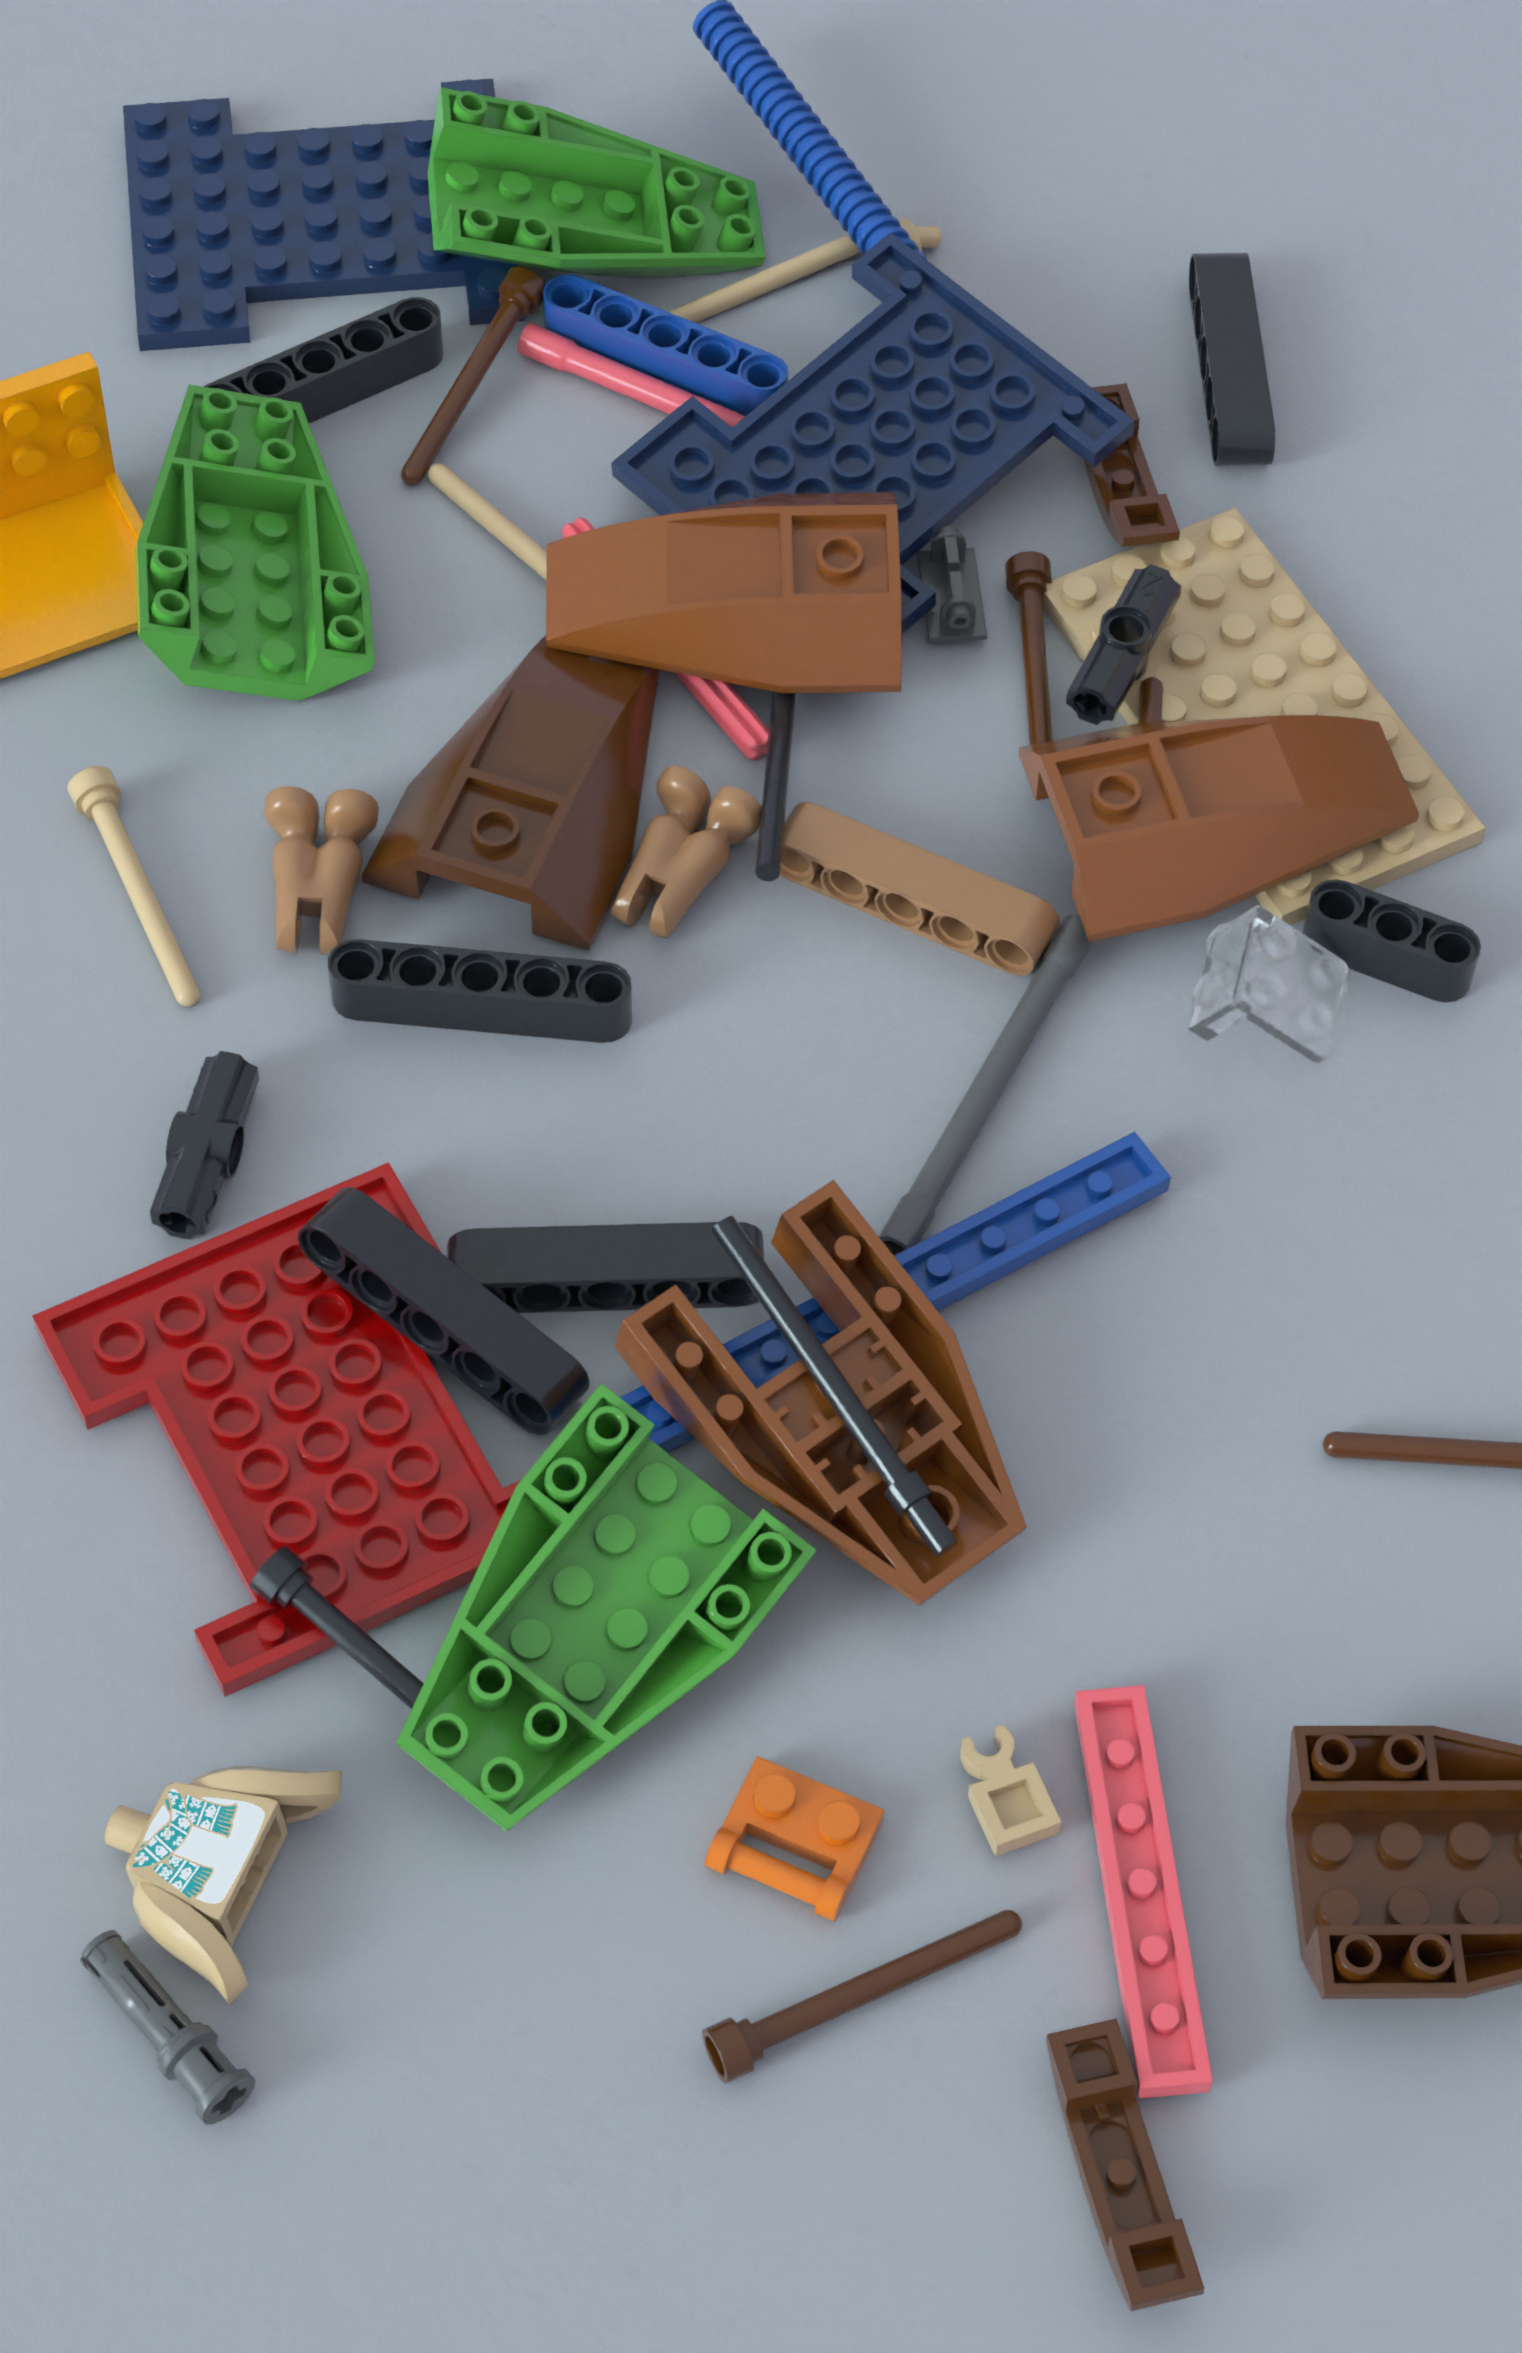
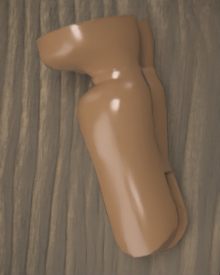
[611,766,762,939]
[264,786,379,954]

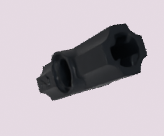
[1066,564,1181,725]
[150,1051,259,1240]

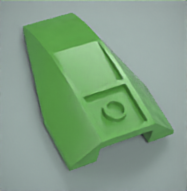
[427,87,766,278]
[135,384,375,701]
[396,1383,817,1832]

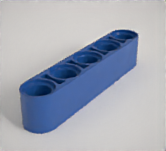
[543,274,788,416]

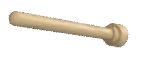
[667,234,863,323]
[428,463,547,580]
[67,766,200,1007]

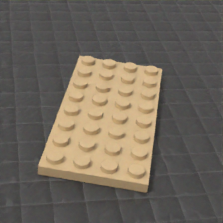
[1042,508,1486,930]

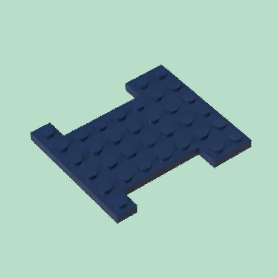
[123,78,524,351]
[611,232,1134,635]

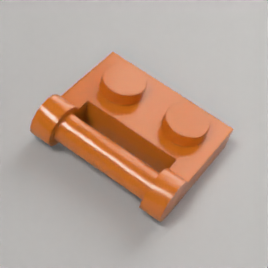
[704,1756,885,1922]

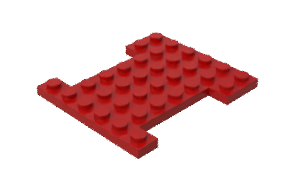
[32,1162,522,1697]

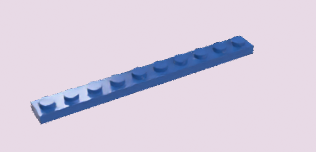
[620,1132,1171,1453]

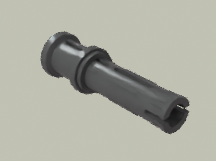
[80,1930,255,2125]

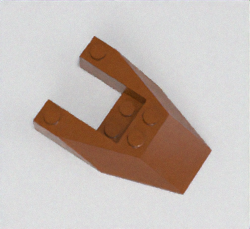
[614,1179,1027,1606]

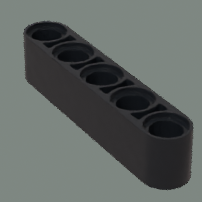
[1189,253,1275,465]
[204,297,443,424]
[328,939,632,1043]
[298,1187,590,1435]
[447,1222,765,1313]

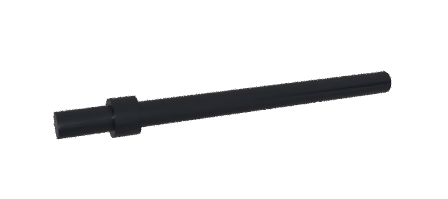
[755,692,796,881]
[711,1216,958,1558]

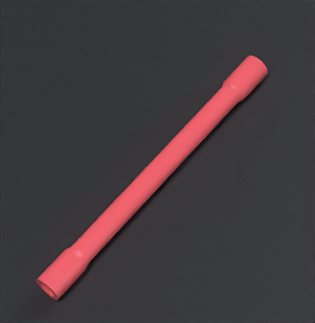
[517,323,745,427]

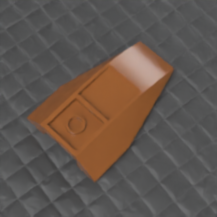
[546,492,901,693]
[1019,715,1419,942]

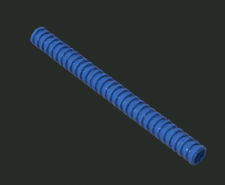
[693,0,928,261]

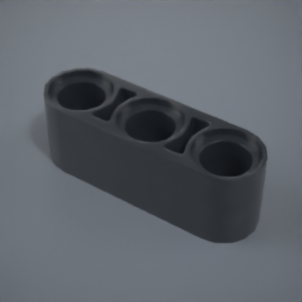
[1302,879,1481,1003]

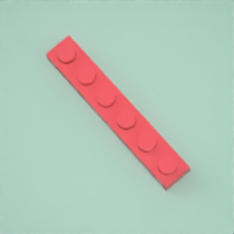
[1074,1685,1213,2099]

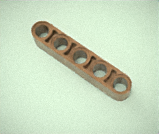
[780,802,1060,975]

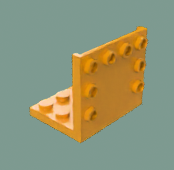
[0,351,143,679]

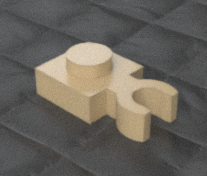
[960,1724,1062,1857]

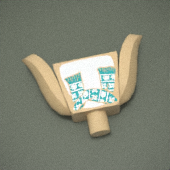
[104,1766,342,2005]

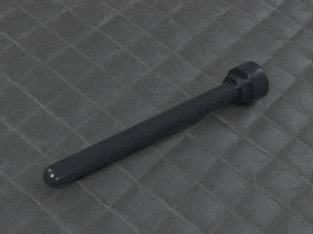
[250,1545,424,1710]

